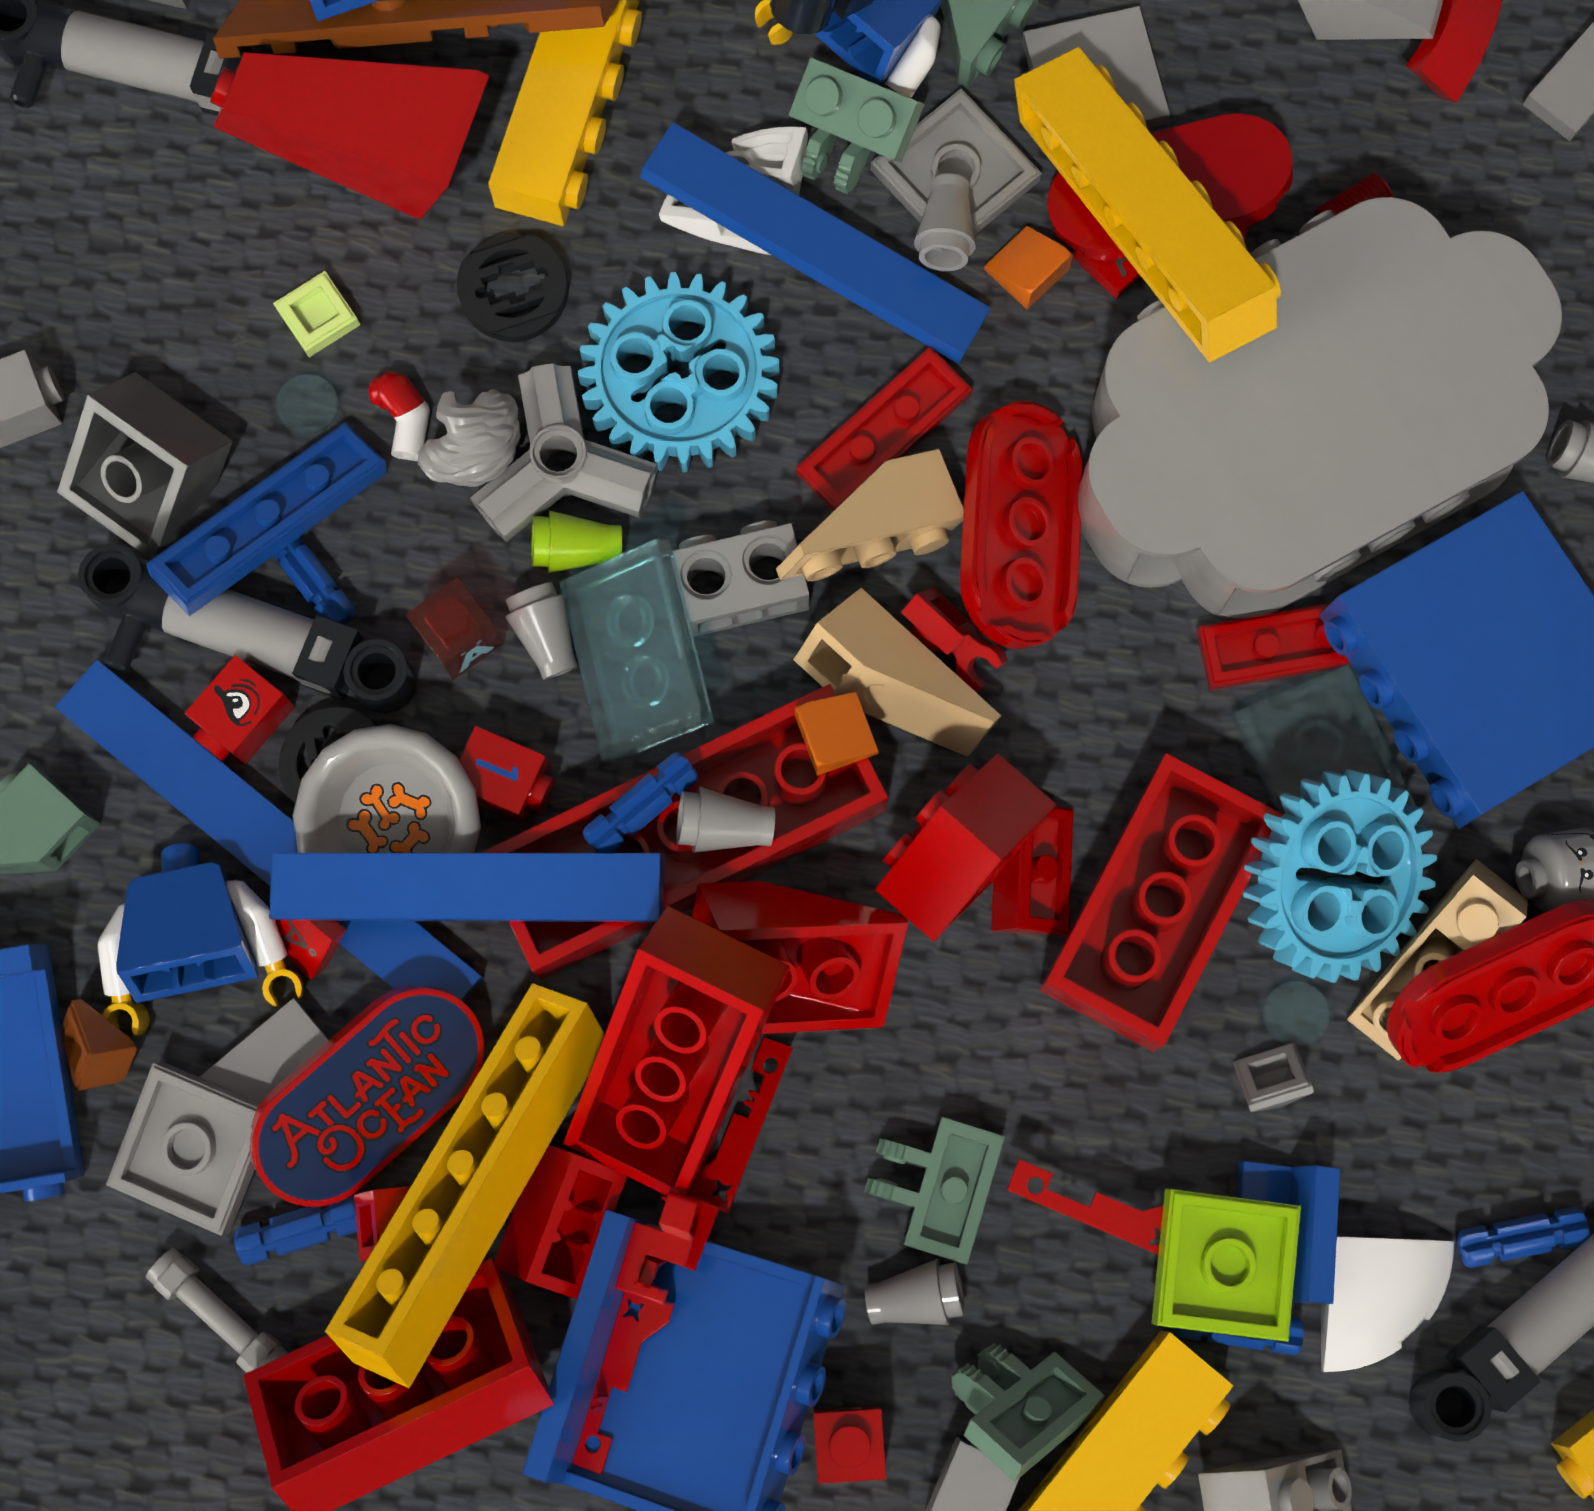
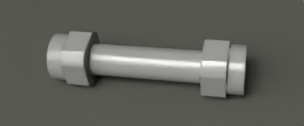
[146,1247,289,1373]

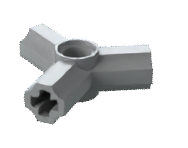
[470,363,658,542]

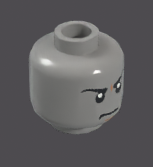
[1515,828,1594,913]

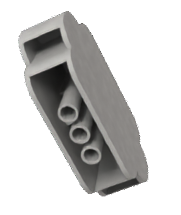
[1078,197,1562,620]

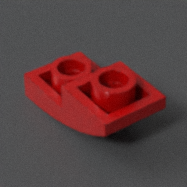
[1406,0,1502,103]

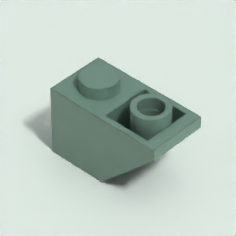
[941,0,1039,89]
[0,764,101,874]

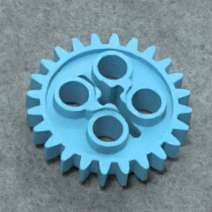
[578,272,779,473]
[1243,769,1437,983]

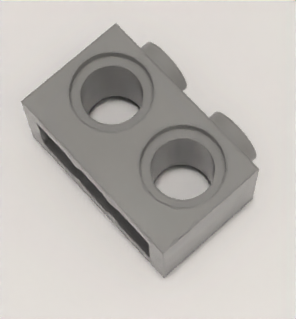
[668,520,809,638]

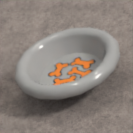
[293,724,481,853]

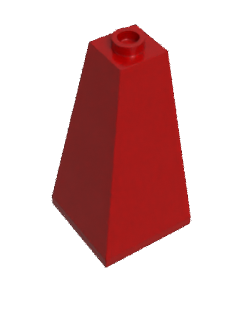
[210,52,489,219]

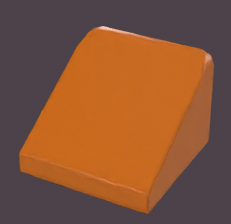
[984,226,1073,310]
[795,692,879,776]

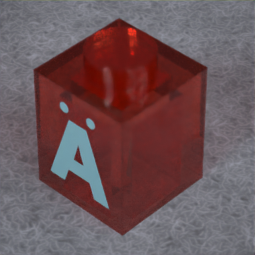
[406,577,504,681]

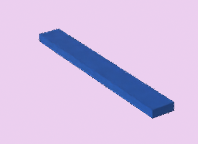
[55,659,484,1002]

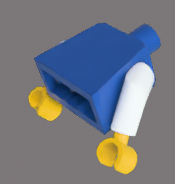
[755,0,942,98]
[97,843,304,1036]

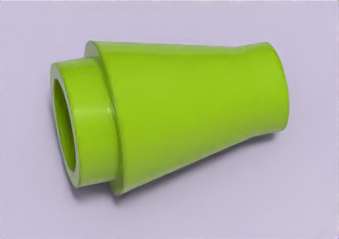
[531,510,622,573]

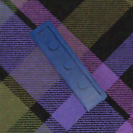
[146,422,387,617]

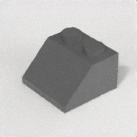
[57,372,233,560]

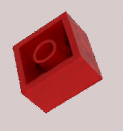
[875,754,1057,942]

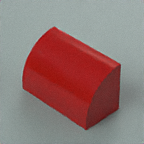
[494,1145,627,1299]

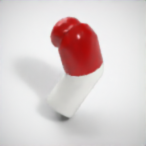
[368,371,430,461]

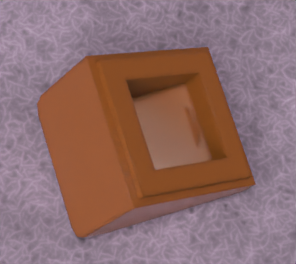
[62,999,137,1091]

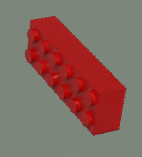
[481,684,888,980]

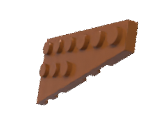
[213,0,619,59]

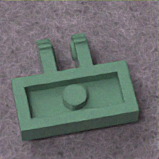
[788,57,925,194]
[864,1117,1005,1265]
[950,1343,1105,1482]

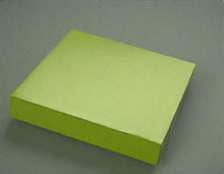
[1151,1189,1301,1342]

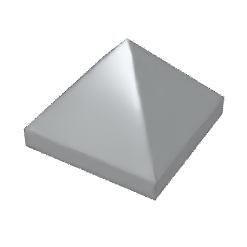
[1233,1042,1314,1112]

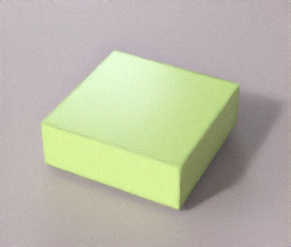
[273,271,360,357]

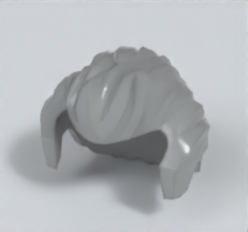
[418,389,521,487]

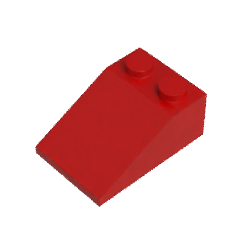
[692,881,909,1034]

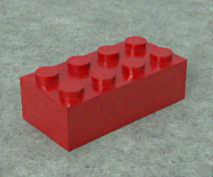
[1039,753,1283,1052]
[563,906,790,1196]
[243,1258,554,1511]

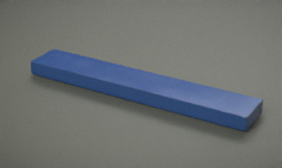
[640,122,991,364]
[269,853,664,922]

